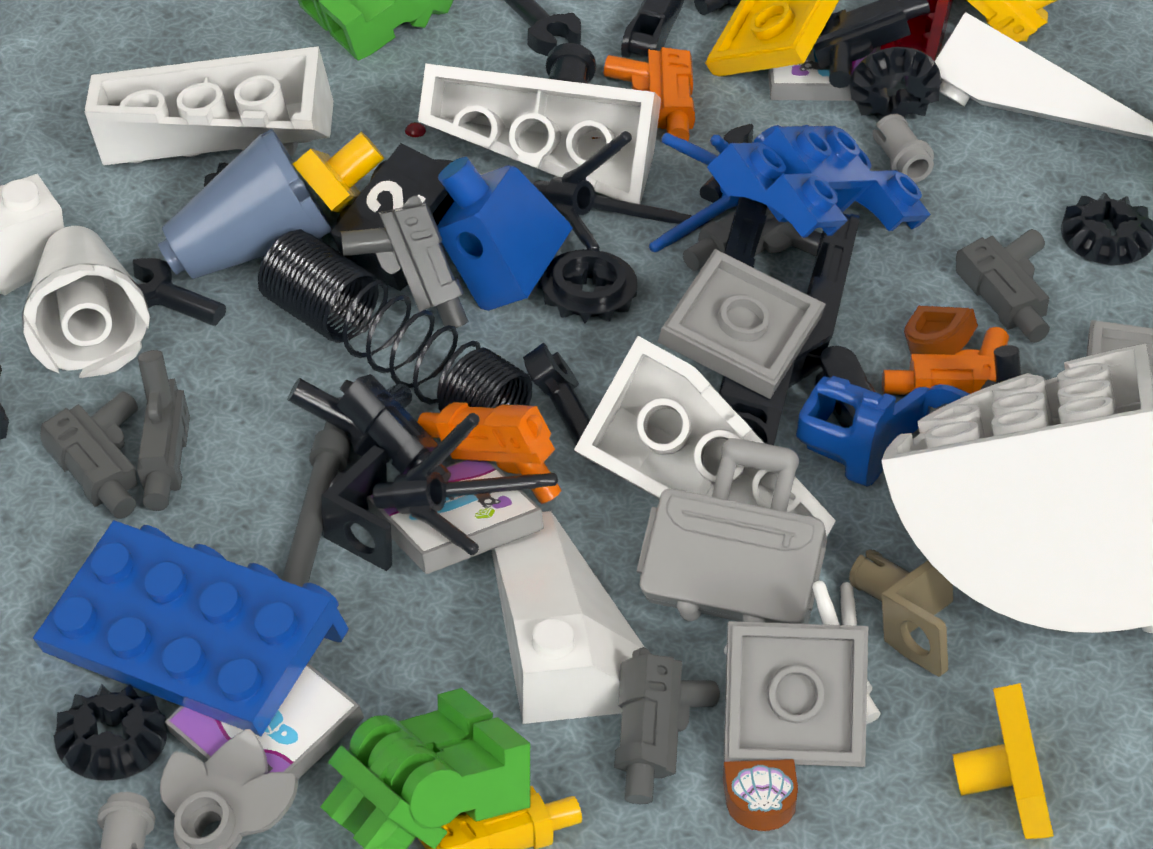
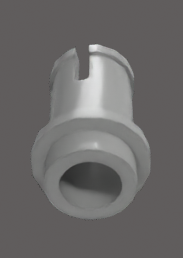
[873,114,934,183]
[97,792,156,849]

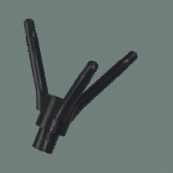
[533,131,692,251]
[373,413,558,555]

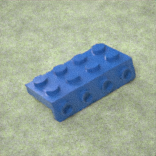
[33,520,349,737]

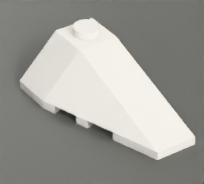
[935,12,1153,141]
[574,336,836,536]
[492,511,645,724]

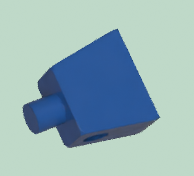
[437,156,573,311]

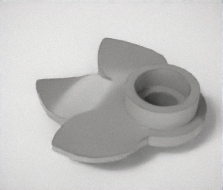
[160,729,298,849]

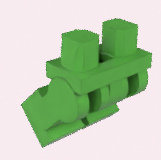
[298,0,454,61]
[320,688,530,849]

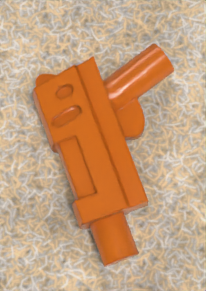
[604,47,695,141]
[882,327,1009,395]
[417,402,561,504]

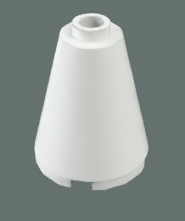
[22,226,150,378]

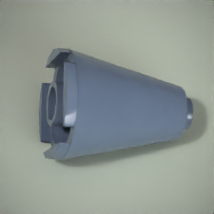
[158,129,332,279]

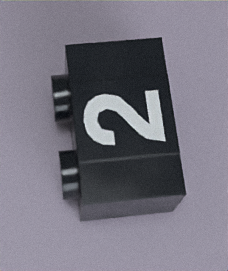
[330,143,454,291]

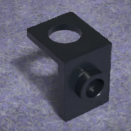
[321,445,392,571]

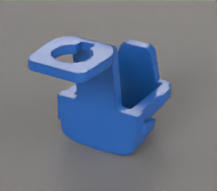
[796,376,970,487]

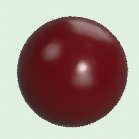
[405,122,426,137]

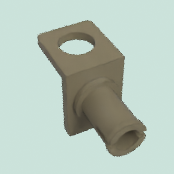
[849,549,953,677]

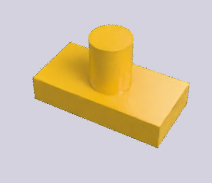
[292,131,385,213]
[952,683,1054,839]

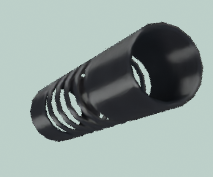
[258,229,532,412]

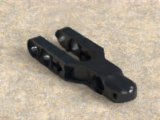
[719,197,860,445]

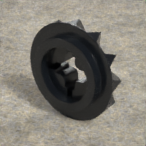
[850,47,942,120]
[1061,192,1153,265]
[540,249,637,324]
[53,684,167,781]

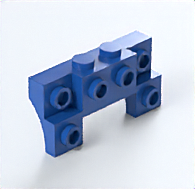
[707,125,931,238]

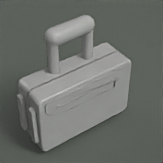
[637,438,827,624]

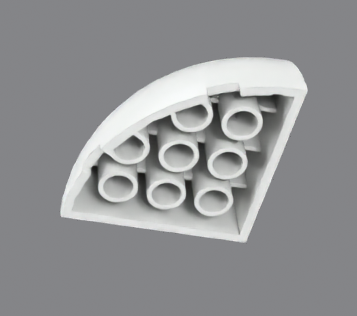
[881,344,1153,633]

